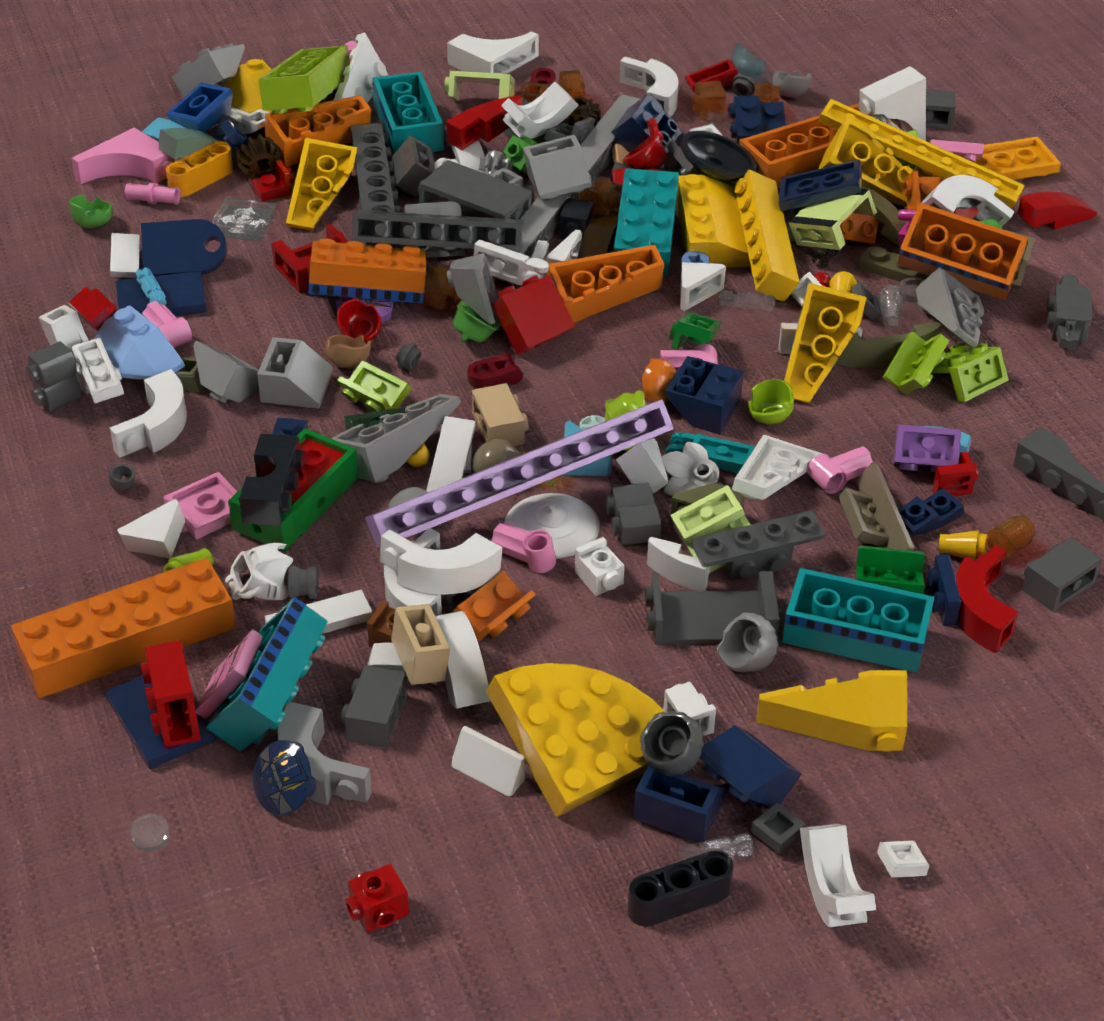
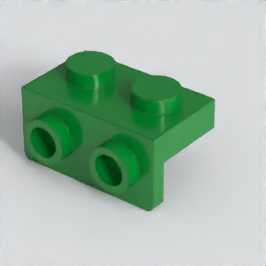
[855,546,925,594]

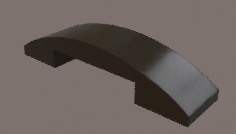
[577,213,618,259]

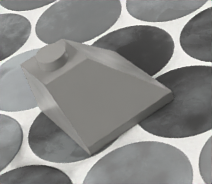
[447,253,498,324]
[193,340,259,403]

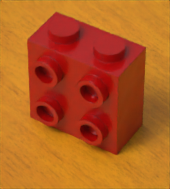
[491,275,576,356]
[140,640,201,748]

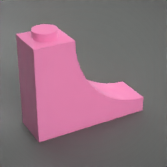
[71,128,175,184]

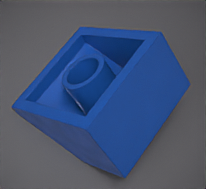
[166,83,233,133]

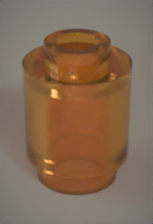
[988,515,1036,559]

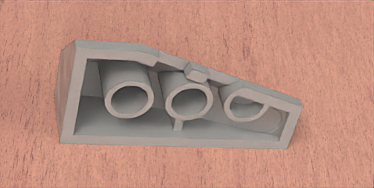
[915,266,984,348]
[331,394,461,483]

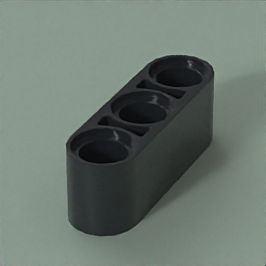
[628,850,734,927]

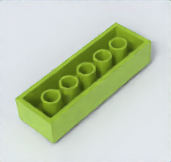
[258,45,350,114]

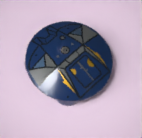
[253,740,316,815]

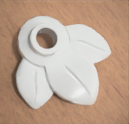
[662,442,719,496]

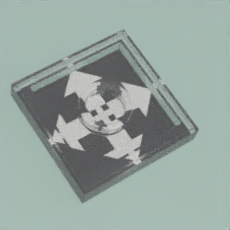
[211,197,277,242]

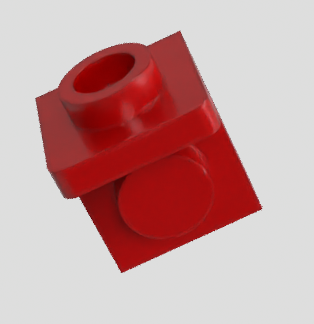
[251,160,293,202]
[932,451,979,496]

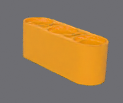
[166,141,233,197]

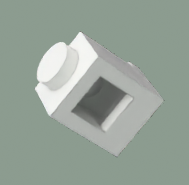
[575,537,624,596]
[663,682,716,736]

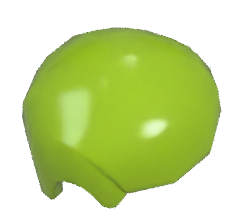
[748,379,794,425]

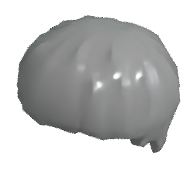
[717,612,778,672]

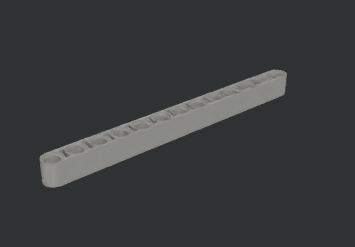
[492,94,640,285]

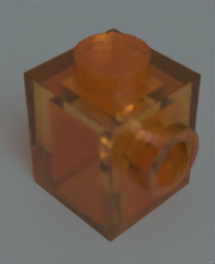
[692,81,726,120]
[580,177,622,215]

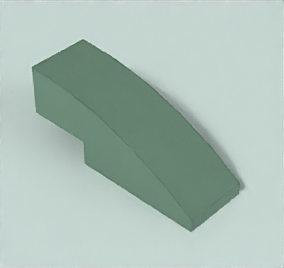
[159,128,236,159]

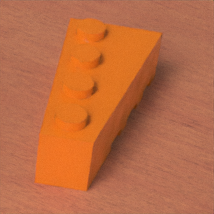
[265,95,371,168]
[547,245,664,323]

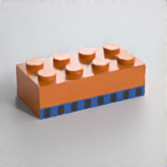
[897,202,1028,301]
[308,238,426,303]

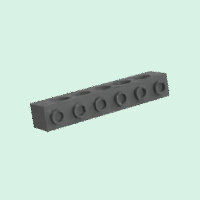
[352,210,524,252]

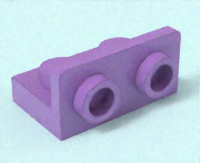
[892,424,961,473]

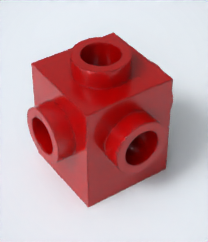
[345,863,409,933]

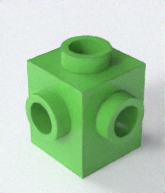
[503,135,538,175]

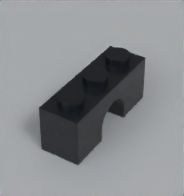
[239,434,305,526]

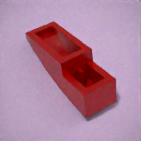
[446,95,523,151]
[1017,192,1097,230]
[69,286,117,331]

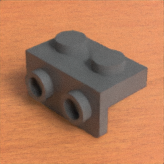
[544,117,595,145]

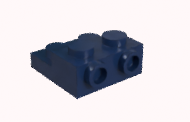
[728,96,786,144]

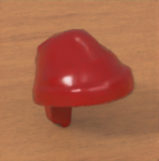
[622,118,667,170]

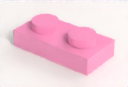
[930,139,984,162]

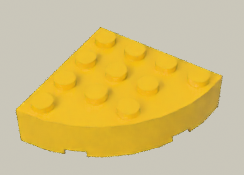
[486,663,665,818]

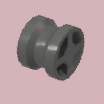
[288,566,319,599]

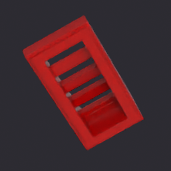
[685,59,738,92]

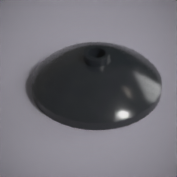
[680,131,757,181]

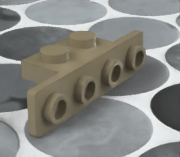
[839,462,914,551]

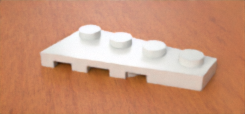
[334,32,388,103]
[732,435,822,500]

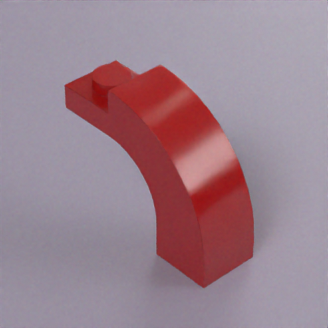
[956,545,1019,654]

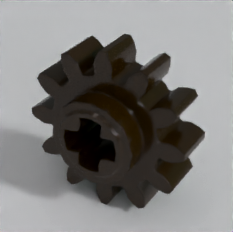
[560,97,601,126]

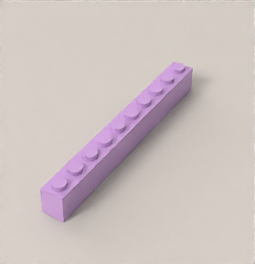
[365,399,674,548]

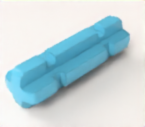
[136,267,167,305]

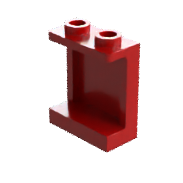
[271,224,349,294]

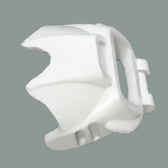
[225,543,293,600]

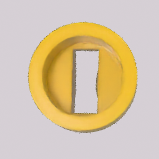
[407,442,430,468]

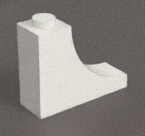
[447,31,539,74]
[858,66,926,141]

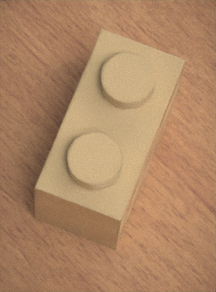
[472,383,529,446]
[391,604,450,685]

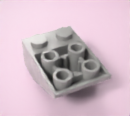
[171,43,245,98]

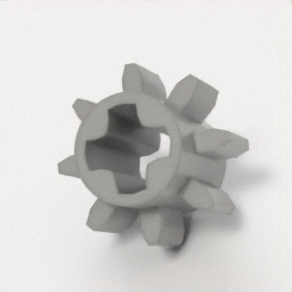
[479,151,512,175]

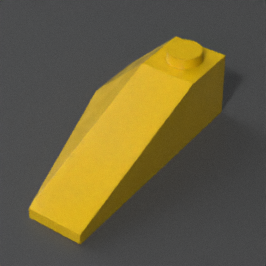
[224,59,293,114]
[818,117,913,207]
[286,138,358,231]
[784,283,867,404]
[756,670,907,752]

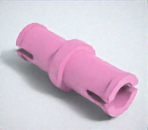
[124,183,181,205]

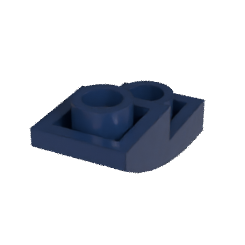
[898,488,964,535]

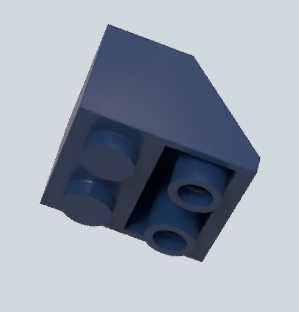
[611,93,682,155]
[665,356,744,435]
[699,725,802,808]
[633,765,729,843]

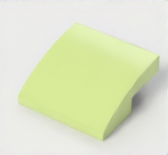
[670,485,751,573]

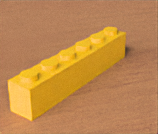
[734,170,800,302]

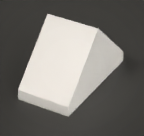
[680,262,726,311]
[616,438,669,493]
[117,498,185,558]

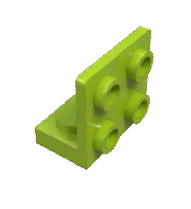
[931,343,1009,402]

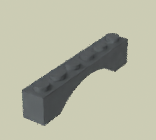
[1013,427,1104,521]

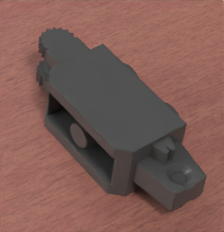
[1046,274,1092,350]

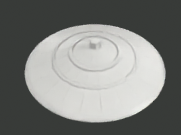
[504,493,600,559]

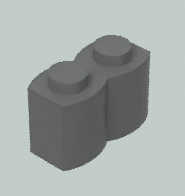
[26,341,81,413]
[605,483,661,545]

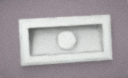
[451,726,525,796]

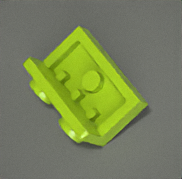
[883,332,950,395]
[337,361,412,415]

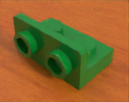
[669,312,721,350]

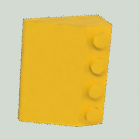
[677,174,751,268]

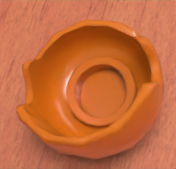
[642,358,677,403]

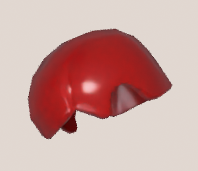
[337,298,382,343]

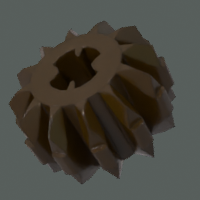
[236,134,282,179]

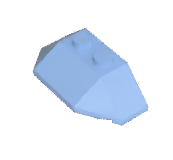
[94,305,185,380]

